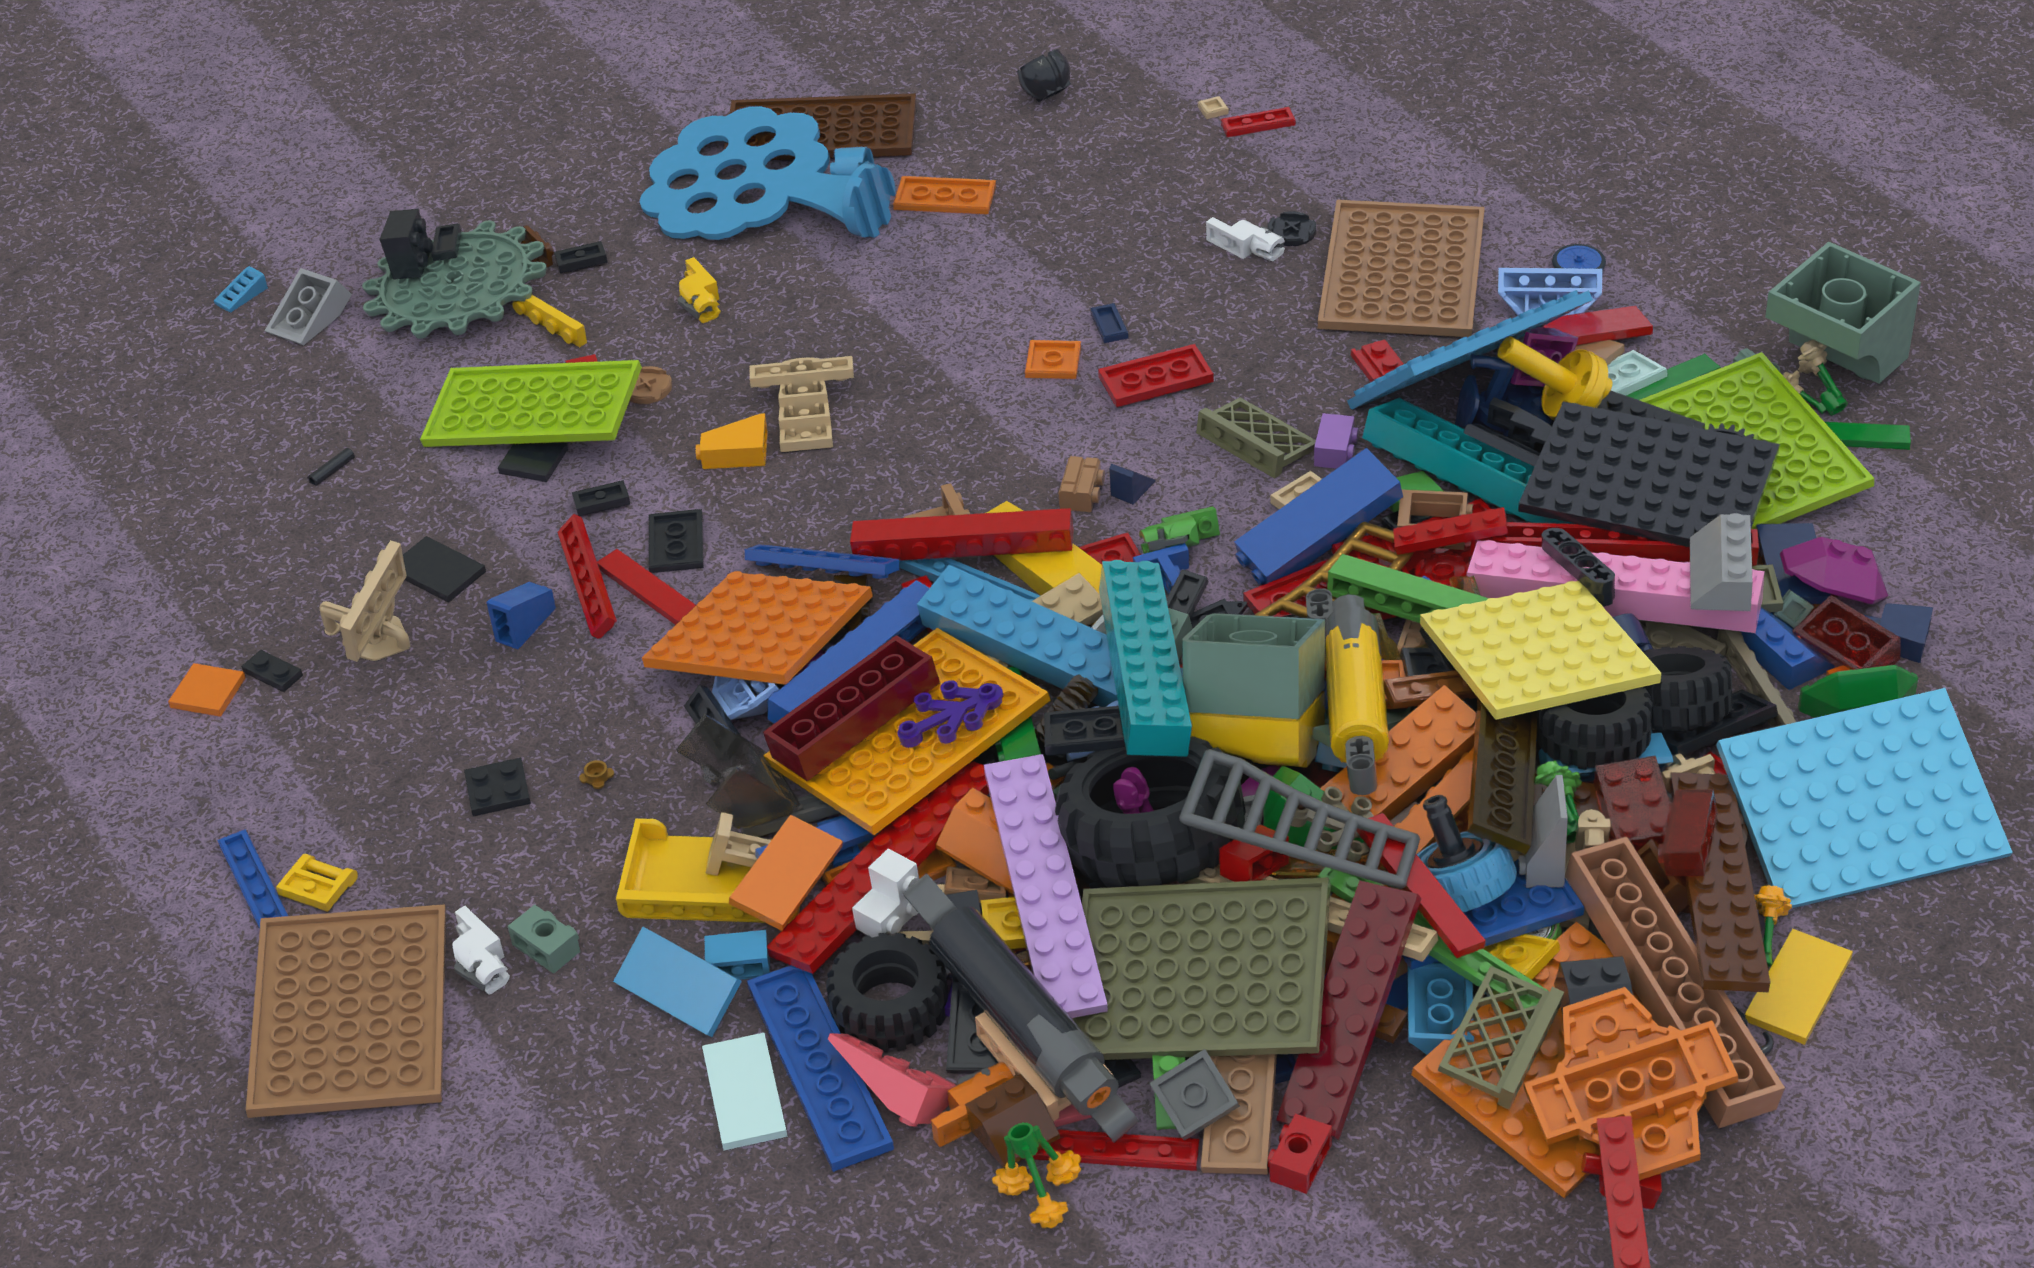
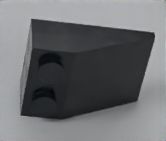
[1554,956,1633,1014]

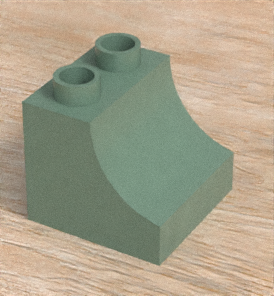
[1765,242,1921,383]

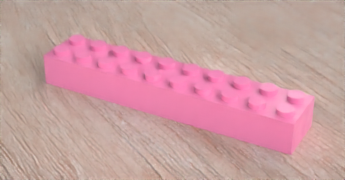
[1467,540,1765,633]

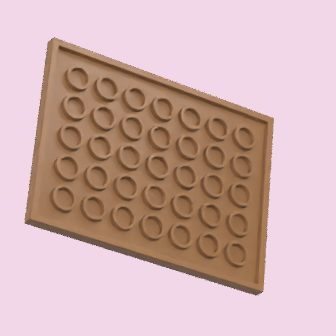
[1318,200,1485,337]
[246,904,446,1118]

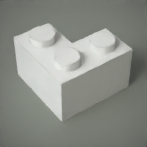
[852,849,919,938]

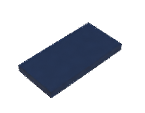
[1756,523,1832,604]

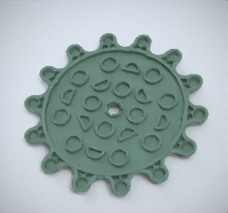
[362,220,547,339]

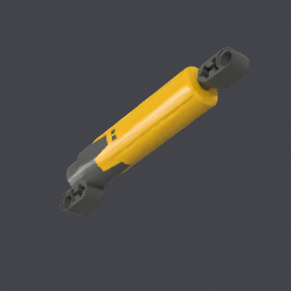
[1306,589,1389,795]

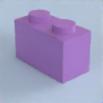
[1314,413,1359,469]

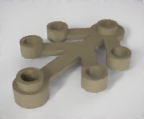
[1291,786,1374,862]

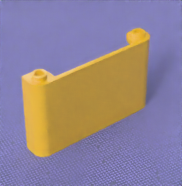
[616,818,800,923]

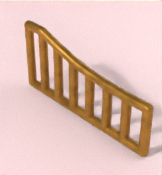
[1255,521,1414,618]

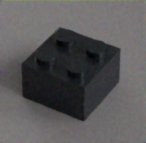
[379,209,433,280]

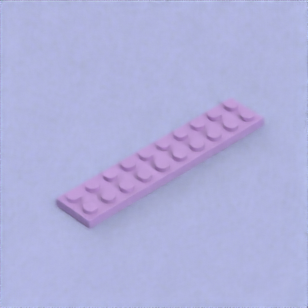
[984,754,1108,1018]

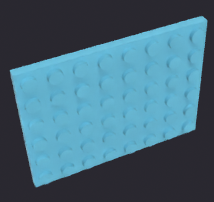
[1716,688,2013,908]

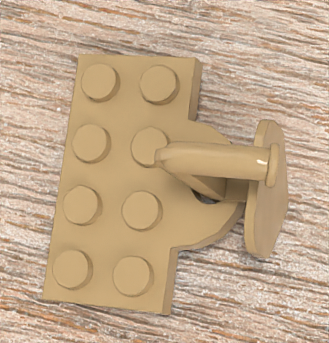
[320,540,410,662]

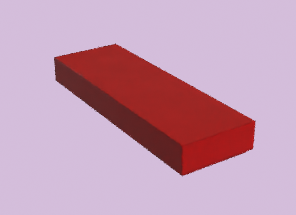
[1221,107,1296,137]

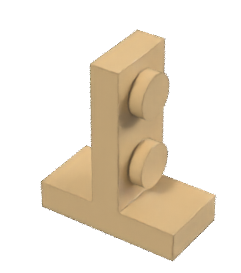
[706,812,771,876]

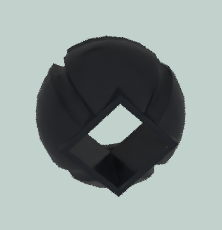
[1016,49,1071,102]

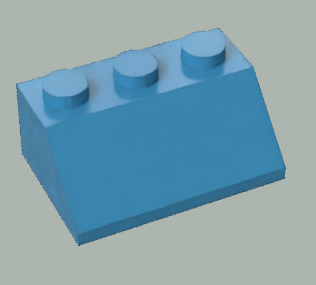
[1407,963,1474,1055]

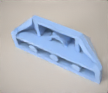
[1498,268,1602,316]
[712,676,780,720]

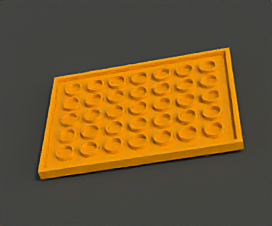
[763,628,1051,835]

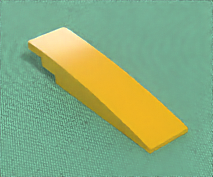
[986,501,1102,626]

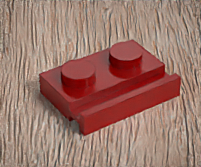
[1351,340,1403,382]

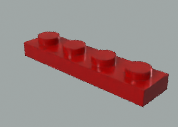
[1393,507,1508,555]

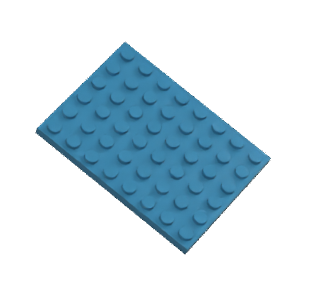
[1347,290,1593,410]

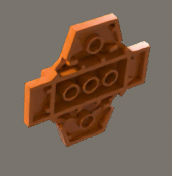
[1523,987,1738,1180]

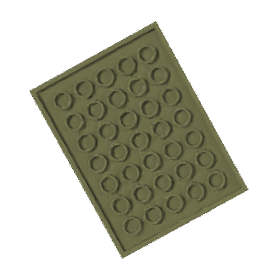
[1072,877,1331,1060]

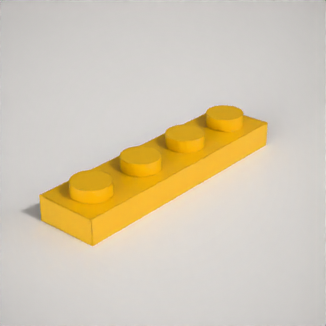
[512,295,587,347]

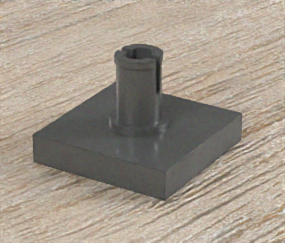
[1149,1049,1240,1141]

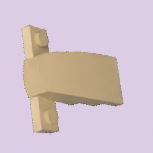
[750,356,854,452]

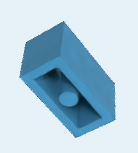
[704,930,770,980]

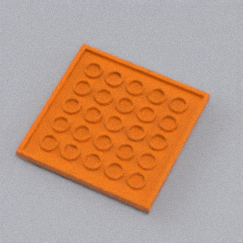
[642,571,873,685]

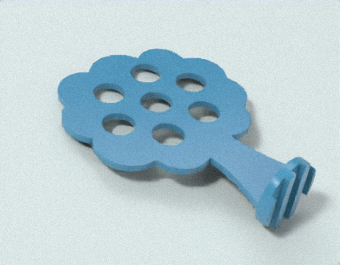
[640,106,896,240]

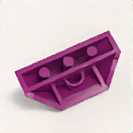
[1780,537,1888,604]

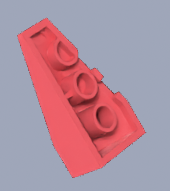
[828,1033,956,1127]

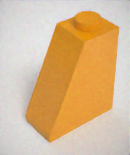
[696,413,768,469]

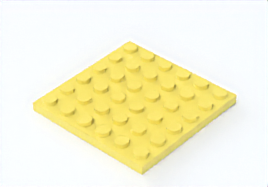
[1420,581,1661,720]

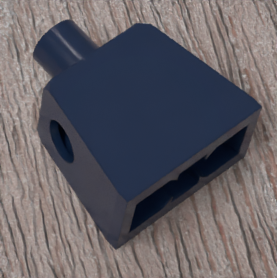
[1861,603,1933,663]

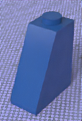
[486,582,556,649]

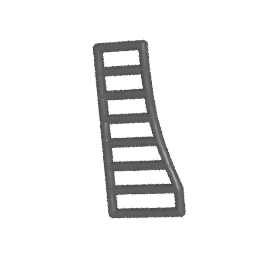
[1179,749,1420,889]

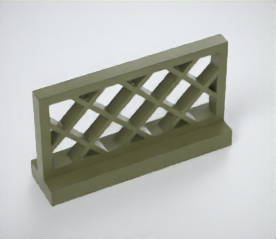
[1196,397,1316,479]
[1438,966,1564,1110]

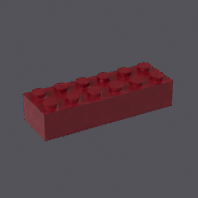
[763,635,940,781]

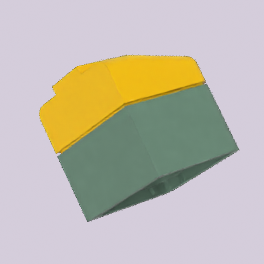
[1182,614,1325,767]

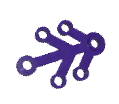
[897,680,1003,748]

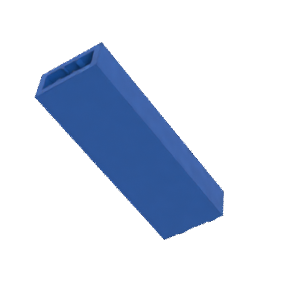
[1234,448,1403,585]

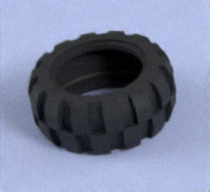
[1055,736,1246,888]

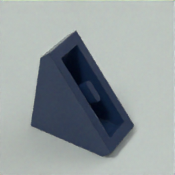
[1109,464,1156,505]

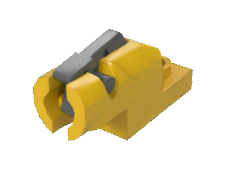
[678,257,721,323]

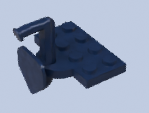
[1455,353,1554,437]

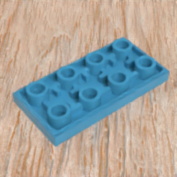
[613,927,742,1037]

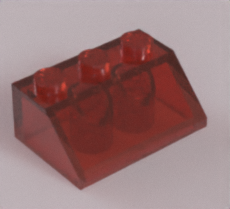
[1793,595,1901,670]

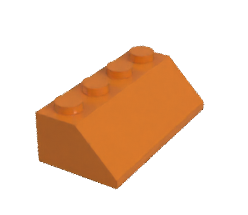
[936,788,1014,895]

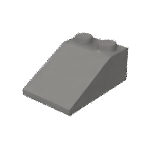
[265,268,352,346]
[1517,775,1567,888]

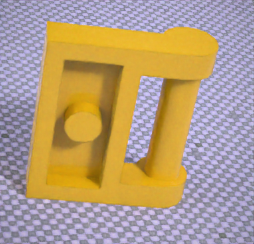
[276,854,358,912]

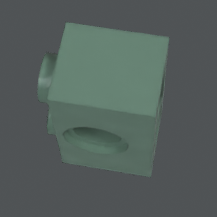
[508,904,580,974]

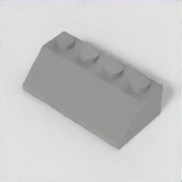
[1690,513,1753,611]

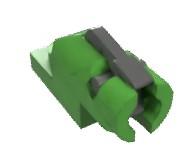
[1139,506,1220,554]

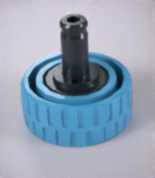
[1417,795,1517,912]

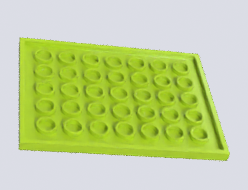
[1640,352,1874,529]

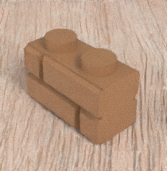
[1059,456,1105,512]

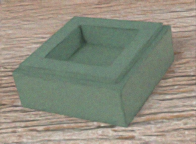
[1772,589,1814,630]

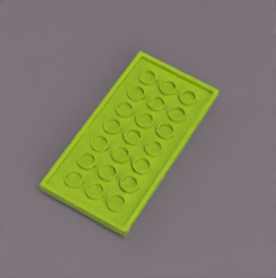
[420,360,642,447]

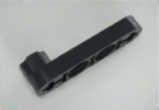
[1542,528,1615,607]

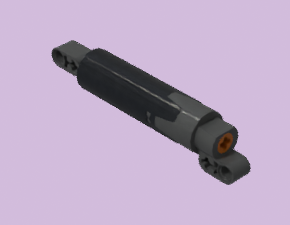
[902,873,1139,1143]

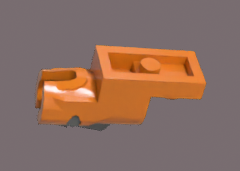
[931,1061,1014,1147]

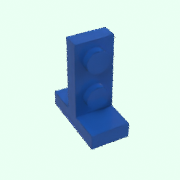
[1133,543,1189,595]

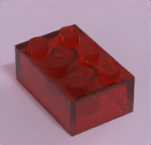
[1594,755,1679,853]

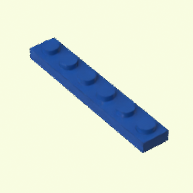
[745,544,899,579]

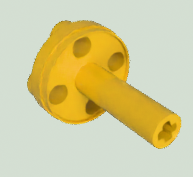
[1498,336,1613,421]

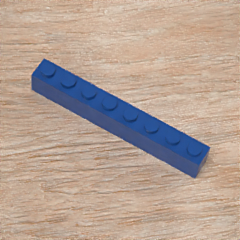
[767,580,929,723]

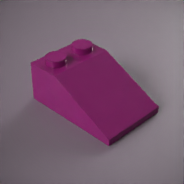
[1511,327,1578,387]

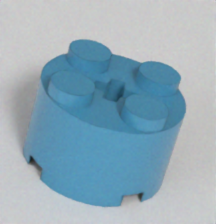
[830,147,874,176]

